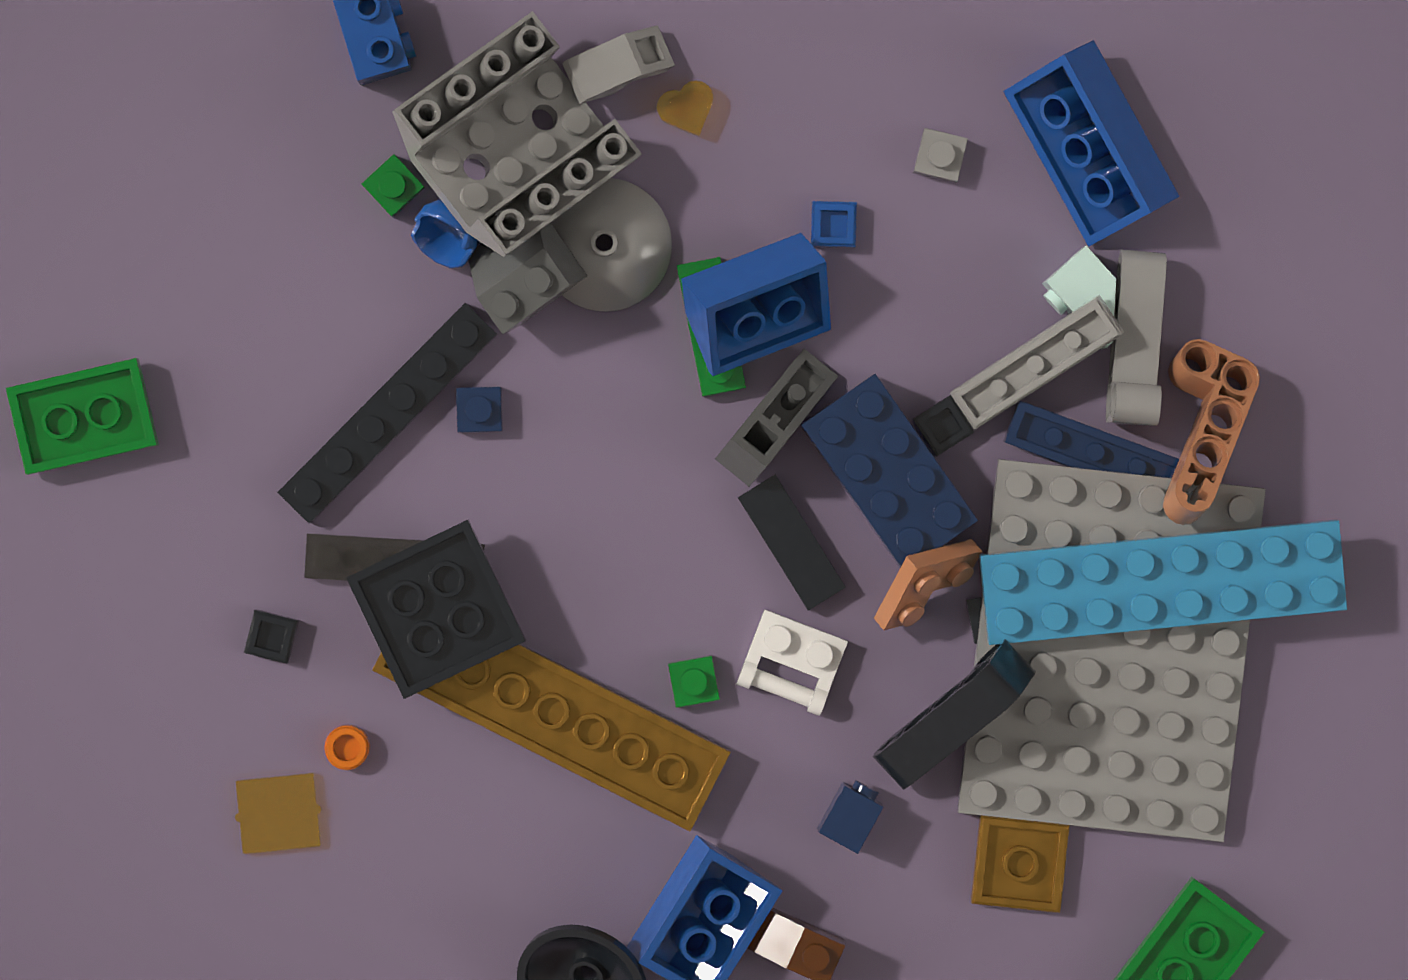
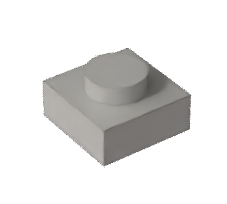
[913,128,968,183]

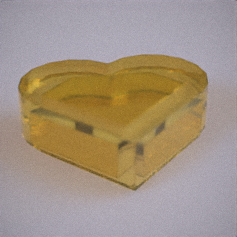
[657,80,713,137]

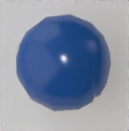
[411,199,479,268]

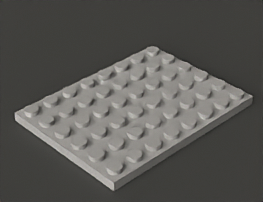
[957,459,1266,842]

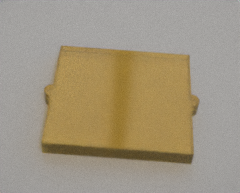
[235,772,322,854]

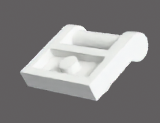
[736,609,848,716]

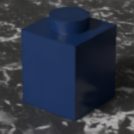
[817,780,884,854]

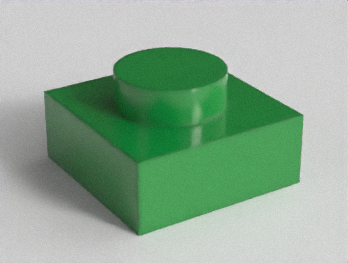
[362,154,425,218]
[668,655,720,708]

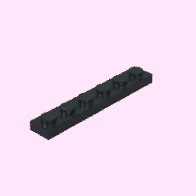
[277,303,498,524]

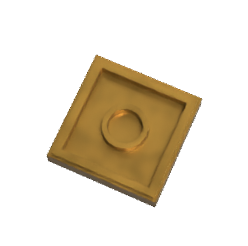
[971,815,1069,913]

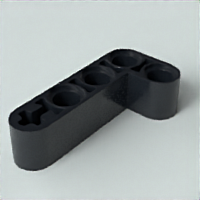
[873,639,1036,790]

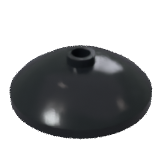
[517,924,646,980]

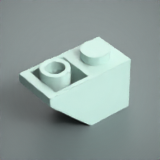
[1042,246,1116,350]

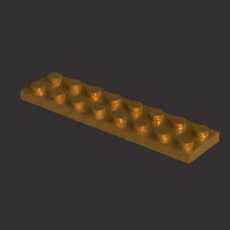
[372,644,731,832]

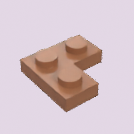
[874,539,982,631]

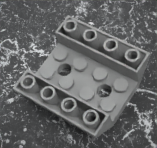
[392,11,642,257]

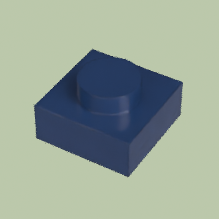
[456,387,503,433]

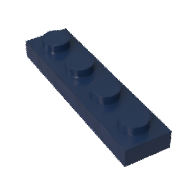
[1003,400,1179,478]

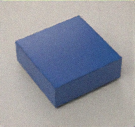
[811,201,857,248]

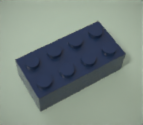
[800,374,978,568]

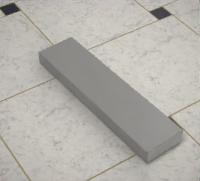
[950,295,1124,430]

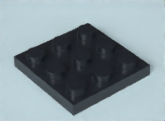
[346,519,526,699]

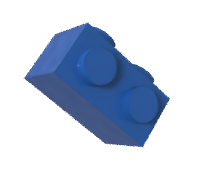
[333,0,417,86]

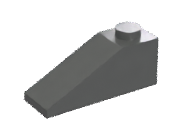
[715,349,838,487]

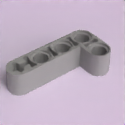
[1106,249,1167,426]

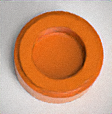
[324,724,370,770]

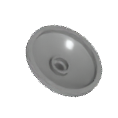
[551,178,672,312]

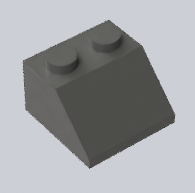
[468,223,587,334]

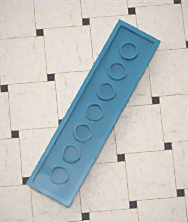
[979,520,1347,645]

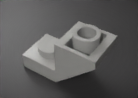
[562,25,675,104]

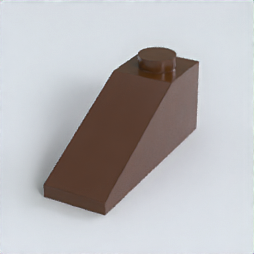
[747,907,845,980]

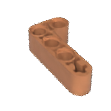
[1163,339,1260,525]

